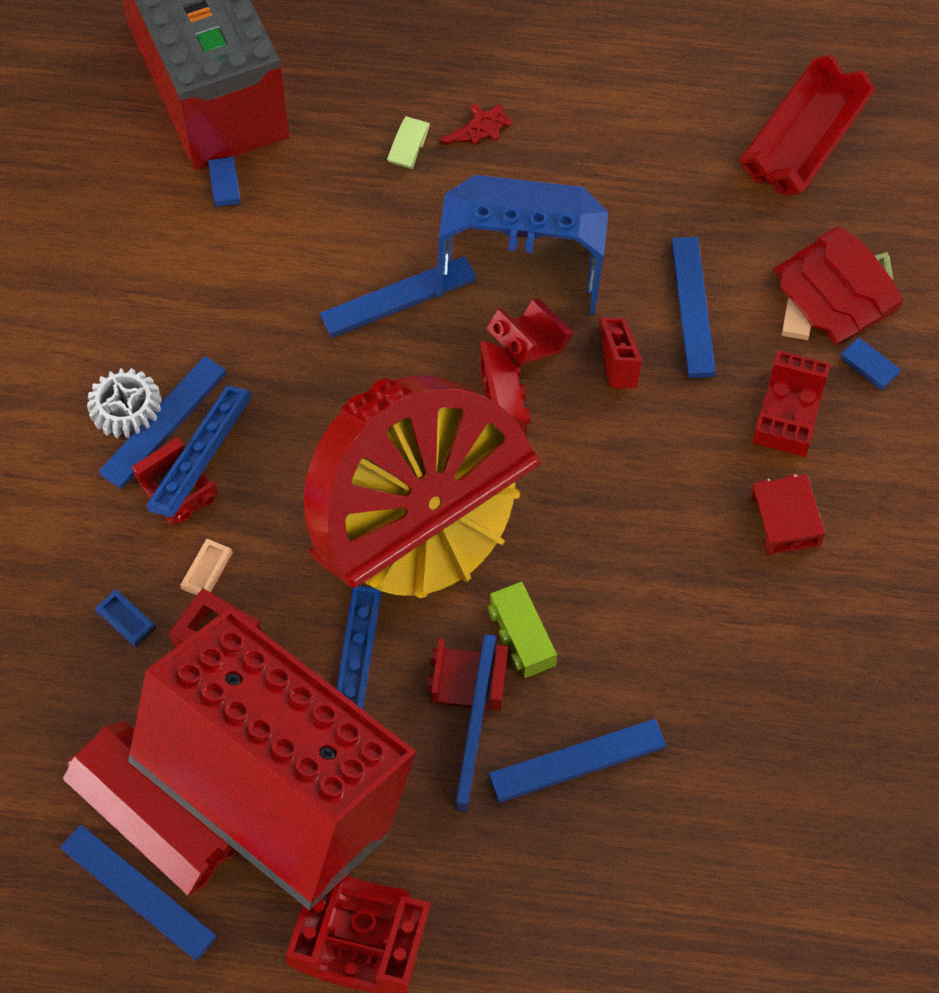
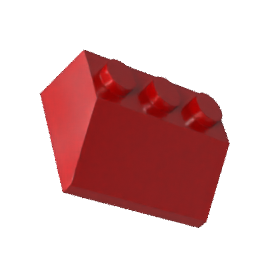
[480,341,531,435]

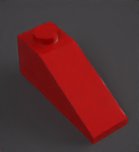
[599,317,642,390]

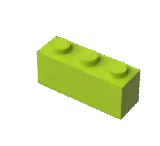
[487,582,557,678]

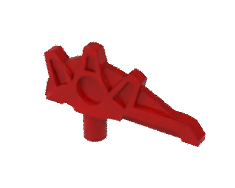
[439,103,512,145]

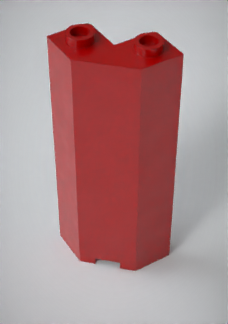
[738,55,876,196]
[63,720,238,895]

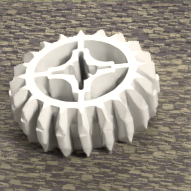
[87,368,162,439]

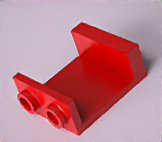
[487,298,574,365]
[750,474,825,556]
[427,638,508,711]

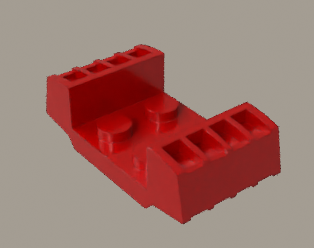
[752,350,831,458]

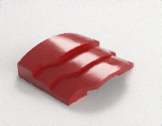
[773,226,903,346]
[286,875,431,993]

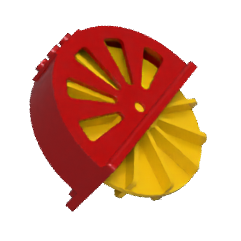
[304,376,541,598]

